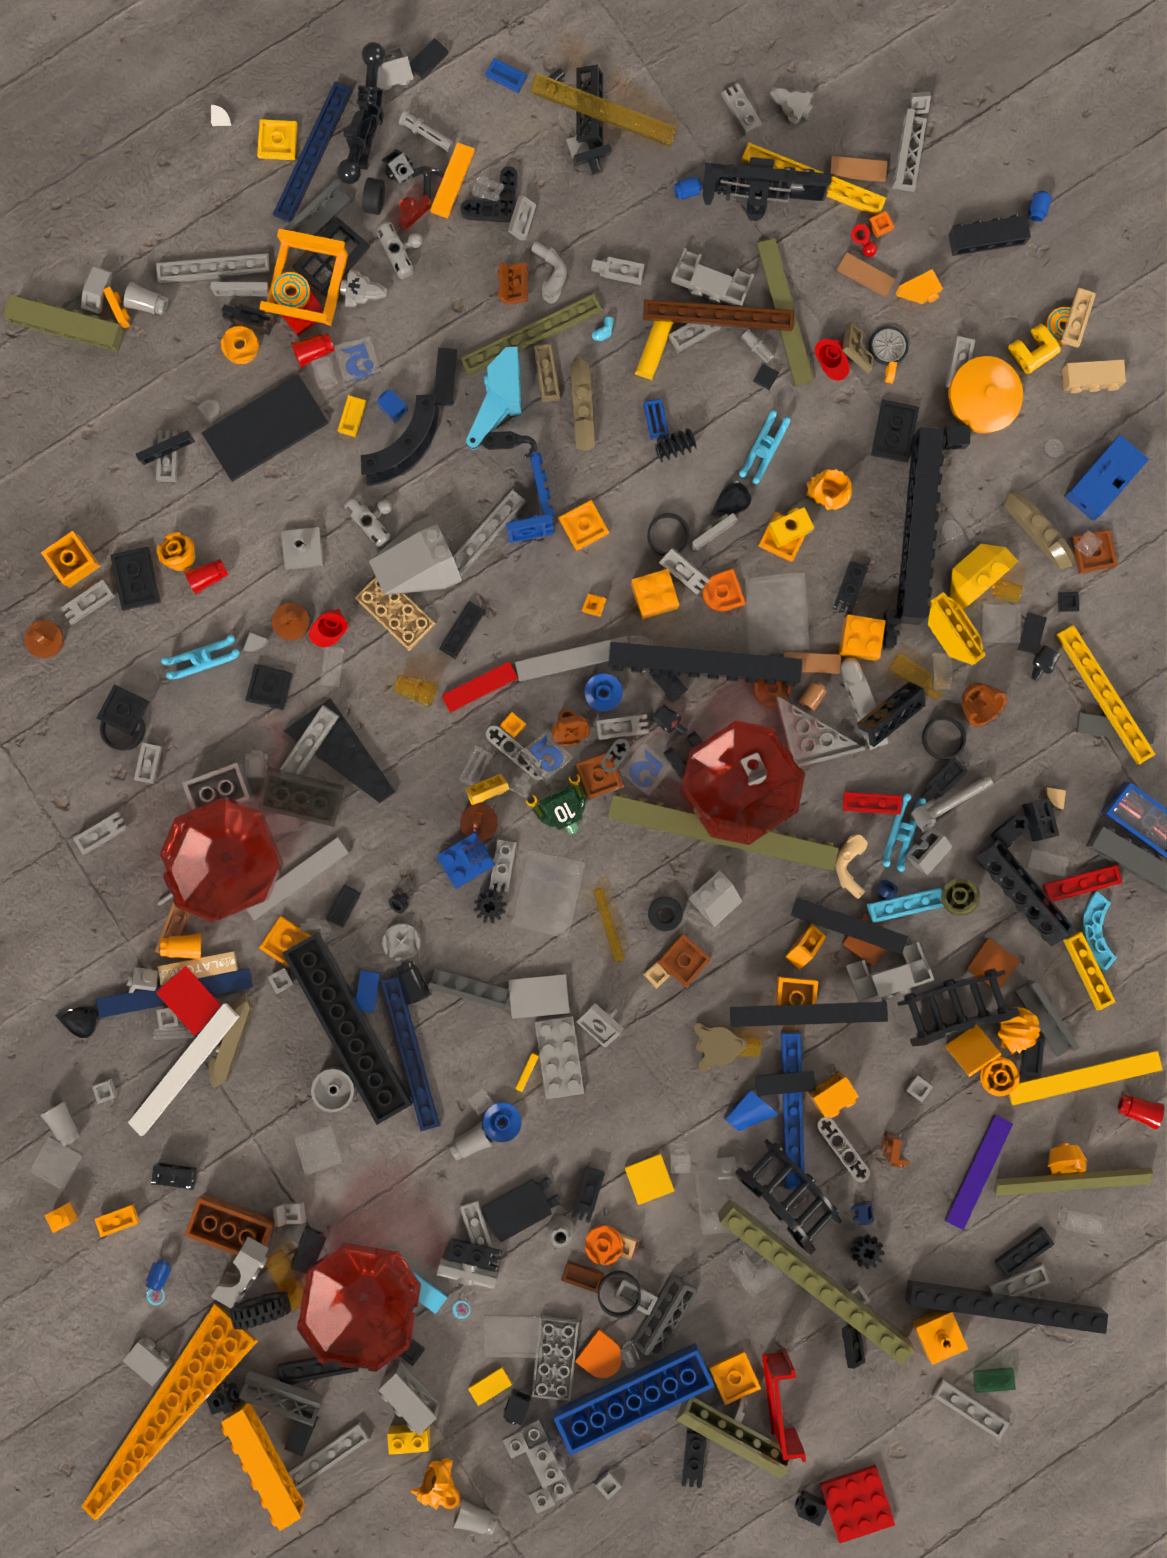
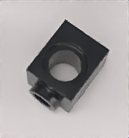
[943,425,971,450]
[503,1389,531,1425]
[795,1490,828,1526]

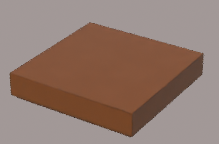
[1071,529,1118,574]
[575,751,624,799]
[842,913,886,967]
[657,933,711,988]
[965,938,1020,989]

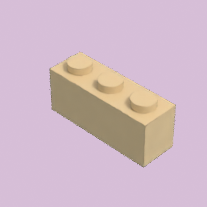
[1062,360,1126,393]

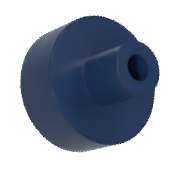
[877,880,898,900]

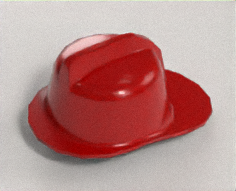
[815,338,850,381]
[309,608,348,647]

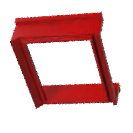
[762,1348,806,1462]

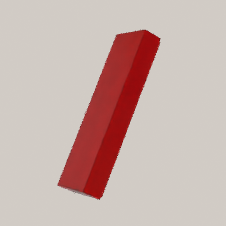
[843,792,902,815]

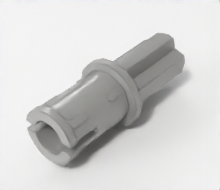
[741,329,774,363]

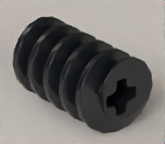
[655,428,697,463]

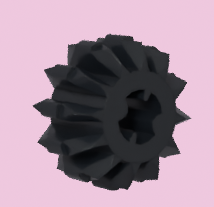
[474,891,506,923]
[850,1234,885,1269]

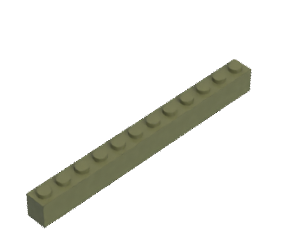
[607,793,839,871]
[717,1199,915,1365]

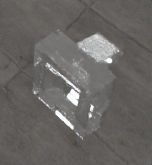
[509,773,532,798]

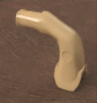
[835,834,868,899]

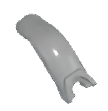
[531,241,567,304]

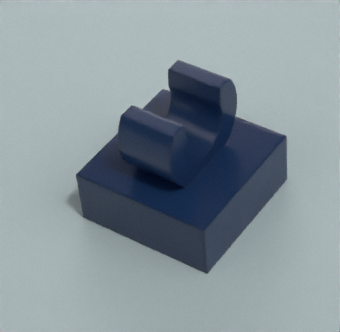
[851,1201,874,1225]

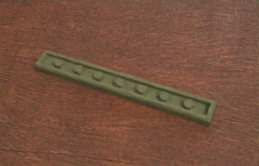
[756,238,813,387]
[460,293,603,377]
[994,1167,1154,1196]

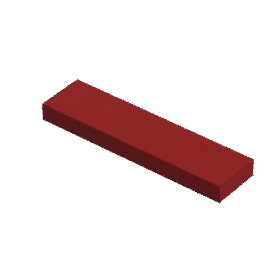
[441,661,518,713]
[1042,864,1123,902]

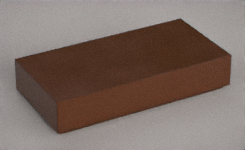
[561,1260,604,1293]

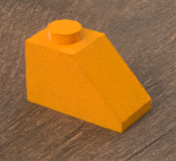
[896,269,943,304]
[785,924,826,970]

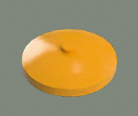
[948,356,1023,434]

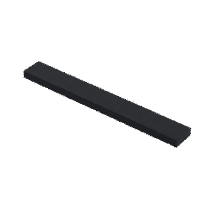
[730,1001,888,1027]

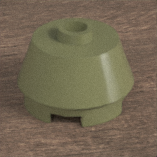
[941,879,981,916]

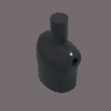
[1031,645,1061,682]
[652,704,688,736]

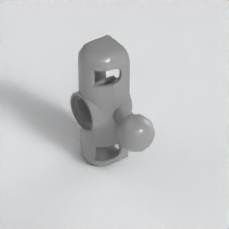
[376,221,423,279]
[344,496,392,548]

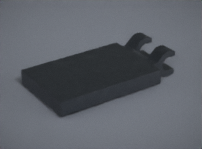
[482,1177,561,1243]

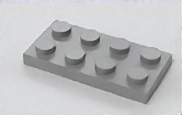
[535,1016,584,1099]

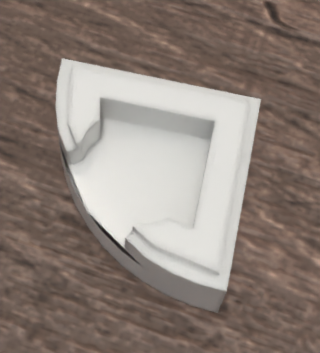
[211,105,231,126]

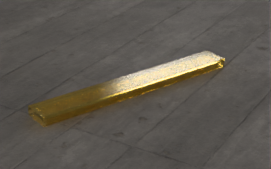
[530,73,676,147]

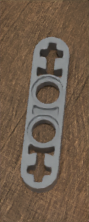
[486,726,547,780]
[816,1116,870,1182]

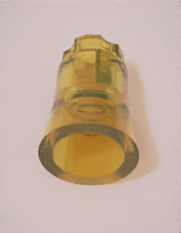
[394,675,438,708]

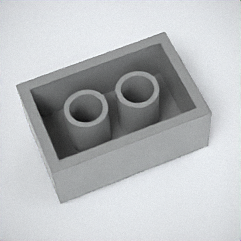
[182,763,255,820]
[378,1361,440,1435]

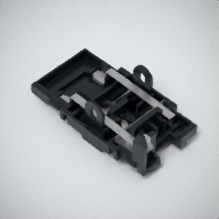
[703,157,832,221]

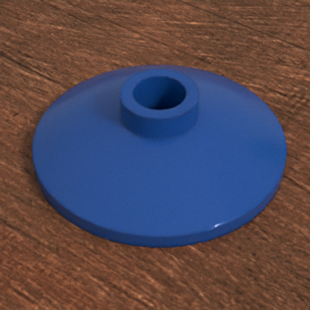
[584,673,623,712]
[483,1103,521,1143]

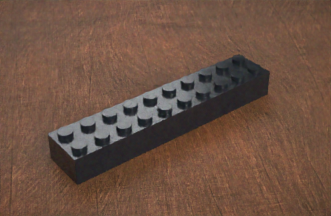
[896,427,946,625]
[282,933,413,1125]

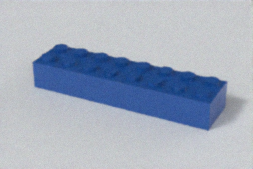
[554,1343,715,1455]

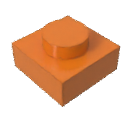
[868,211,894,238]

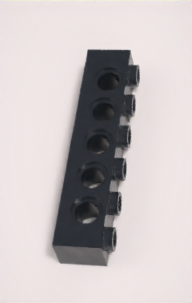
[976,838,1074,947]

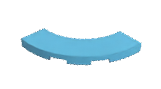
[1082,891,1117,972]

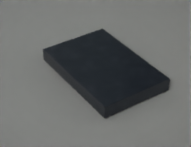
[870,399,919,463]
[110,547,161,611]

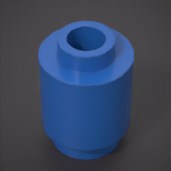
[674,175,703,200]
[1028,191,1052,222]
[145,1260,172,1292]

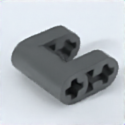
[601,739,630,773]

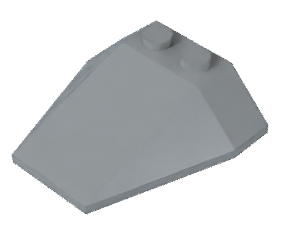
[369,515,462,595]

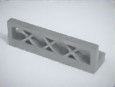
[892,108,927,192]

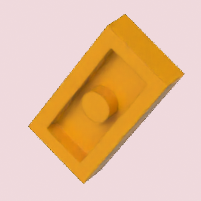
[103,286,131,329]
[94,1204,140,1237]

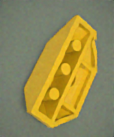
[949,544,1018,610]
[928,592,986,665]

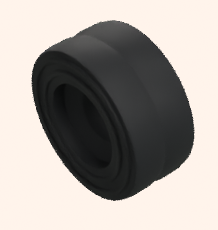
[362,177,385,215]

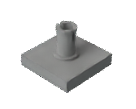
[281,527,324,570]
[576,1003,624,1047]

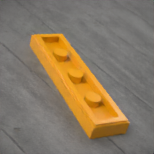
[430,142,475,219]

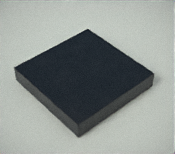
[245,664,293,710]
[96,684,150,736]

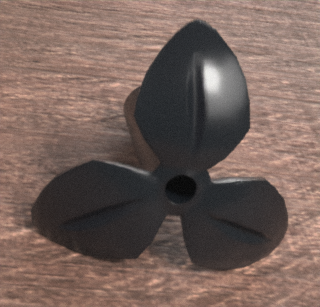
[412,166,444,199]

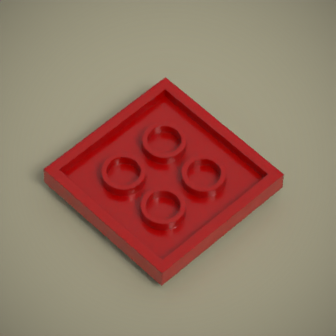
[820,1465,895,1544]

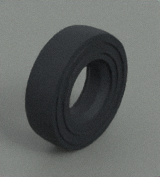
[648,897,683,931]

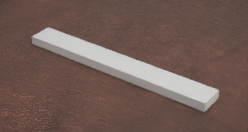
[128,1004,240,1136]

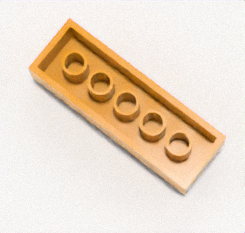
[221,1402,306,1531]

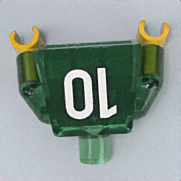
[526,774,586,835]

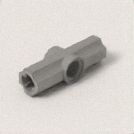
[437,1257,498,1289]

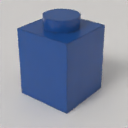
[377,389,408,423]

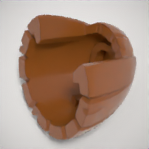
[962,682,1007,727]

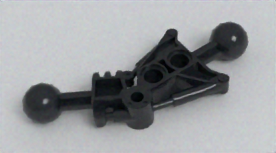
[337,42,386,184]

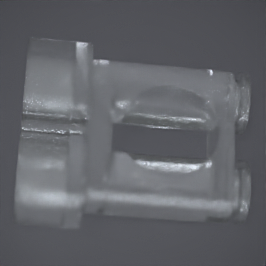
[472,175,504,202]

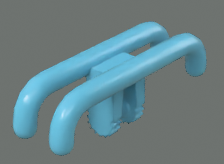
[739,410,791,485]
[161,635,240,679]
[882,793,926,872]

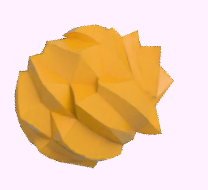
[806,469,852,511]
[998,1007,1041,1054]
[410,1458,454,1510]

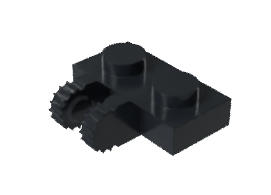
[883,610,900,651]

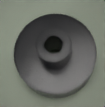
[388,893,409,913]

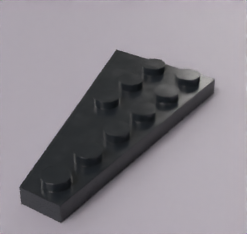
[283,698,396,803]

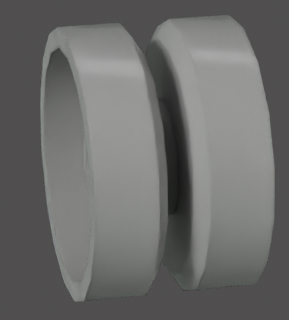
[311,1066,357,1113]

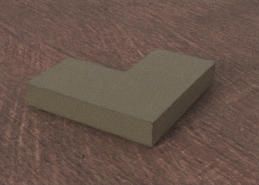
[842,322,874,373]

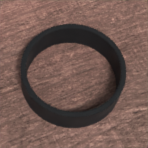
[647,513,689,556]
[922,717,966,760]
[100,718,145,751]
[597,1271,641,1318]

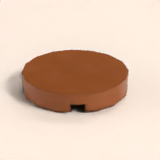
[753,680,791,707]

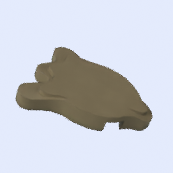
[694,1023,747,1072]

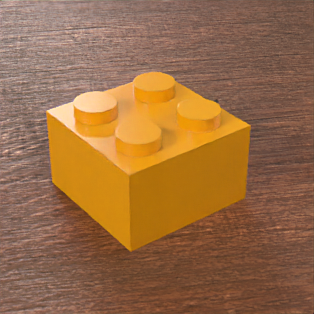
[41,531,101,588]
[631,569,679,620]
[838,615,886,661]
[774,976,818,1005]
[808,1072,859,1118]

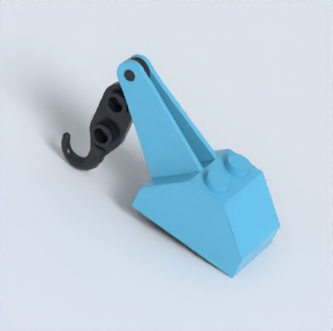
[466,347,537,458]

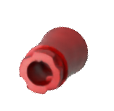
[291,333,335,369]
[183,559,229,595]
[1117,1095,1165,1130]

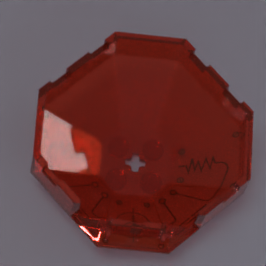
[680,720,805,845]
[160,797,284,923]
[297,1242,421,1372]

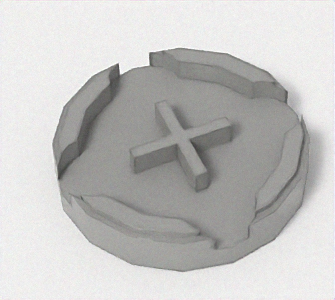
[382,923,421,961]

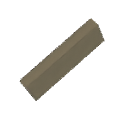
[533,343,561,403]

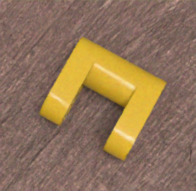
[1008,323,1061,374]

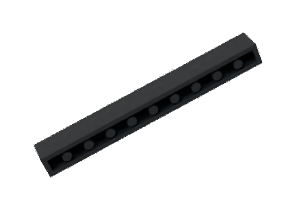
[608,642,802,687]
[905,1280,1108,1334]

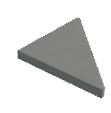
[775,697,865,769]

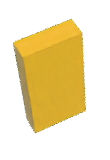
[337,395,367,437]
[515,1052,539,1092]
[468,1366,512,1406]

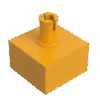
[911,1310,968,1365]

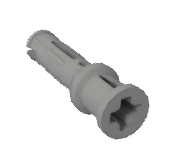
[399,109,454,152]

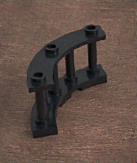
[361,394,439,486]
[897,968,1020,1047]
[735,1139,842,1255]

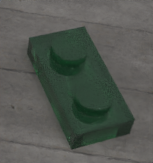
[973,1367,1016,1393]

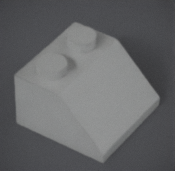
[377,46,414,91]
[688,870,742,927]

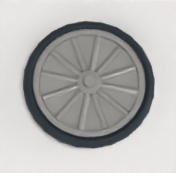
[869,327,909,365]

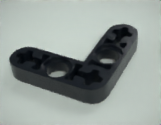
[460,166,517,223]

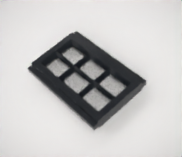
[292,217,370,296]

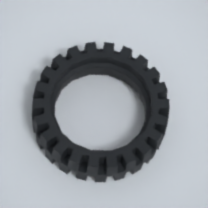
[229,1291,291,1330]

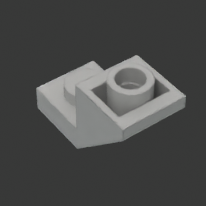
[81,266,112,314]

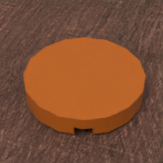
[585,1225,624,1265]

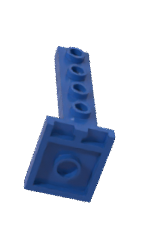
[506,448,555,543]
[436,832,496,889]

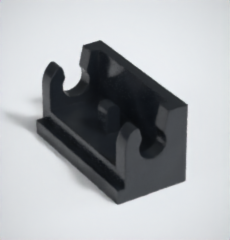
[1022,798,1060,842]
[151,1162,197,1190]
[291,1226,326,1275]

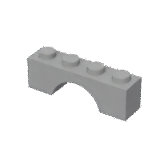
[211,1237,269,1308]

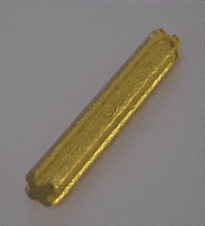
[593,888,625,962]

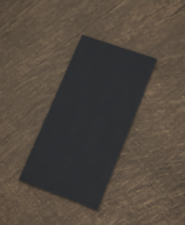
[202,374,329,482]

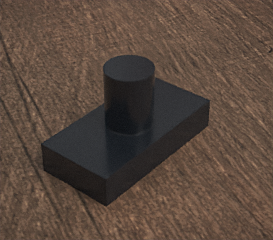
[573,144,612,175]

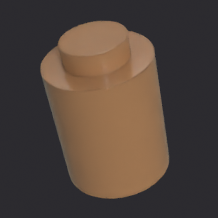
[798,681,827,712]

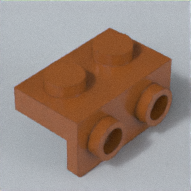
[498,262,528,305]
[881,1132,910,1168]

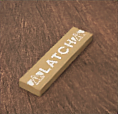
[157,951,238,985]

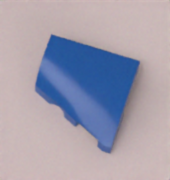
[724,1090,778,1131]

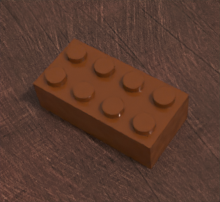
[184,1193,275,1255]

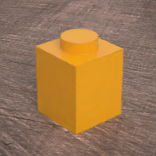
[44,1202,78,1233]

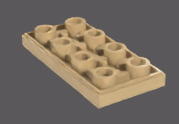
[355,577,436,651]

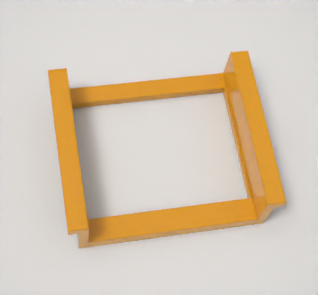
[260,229,348,326]

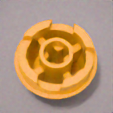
[157,532,195,571]
[980,1057,1019,1096]
[1048,1143,1088,1175]

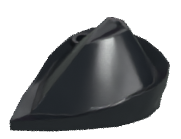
[711,481,752,516]
[55,1007,98,1038]

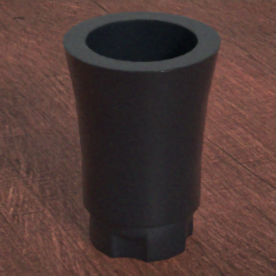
[396,961,432,1006]

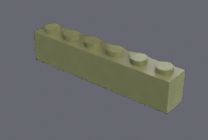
[3,295,124,352]
[676,1397,793,1478]

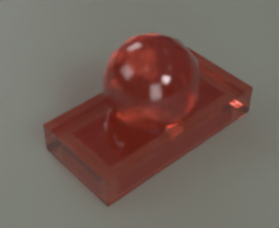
[398,194,432,231]

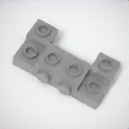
[671,248,754,306]
[845,942,934,1002]
[503,1416,573,1514]

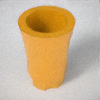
[160,933,201,960]

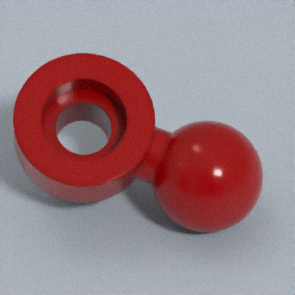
[851,223,877,257]

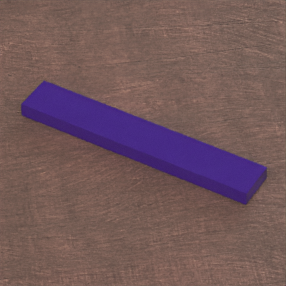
[945,1115,1013,1230]

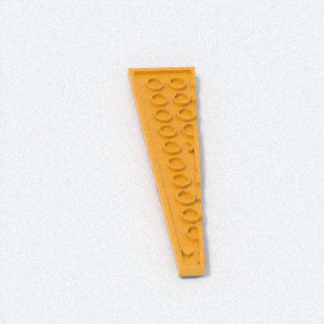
[81,1304,258,1520]

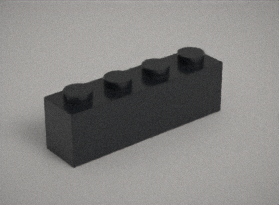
[948,214,1031,256]

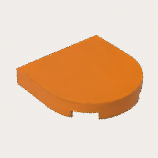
[702,568,746,612]
[575,1328,622,1378]

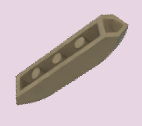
[570,357,595,451]
[1004,492,1075,569]
[209,993,254,1088]

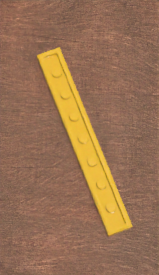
[741,142,886,216]
[1056,625,1156,765]
[1009,1050,1163,1105]

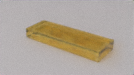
[889,653,948,701]
[265,1249,310,1312]

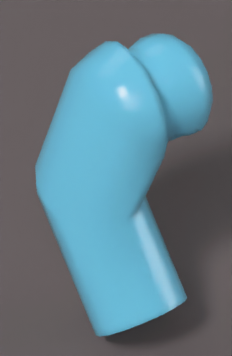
[592,317,614,341]

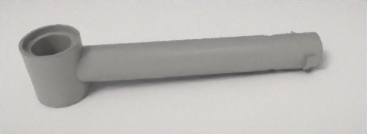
[910,775,993,831]

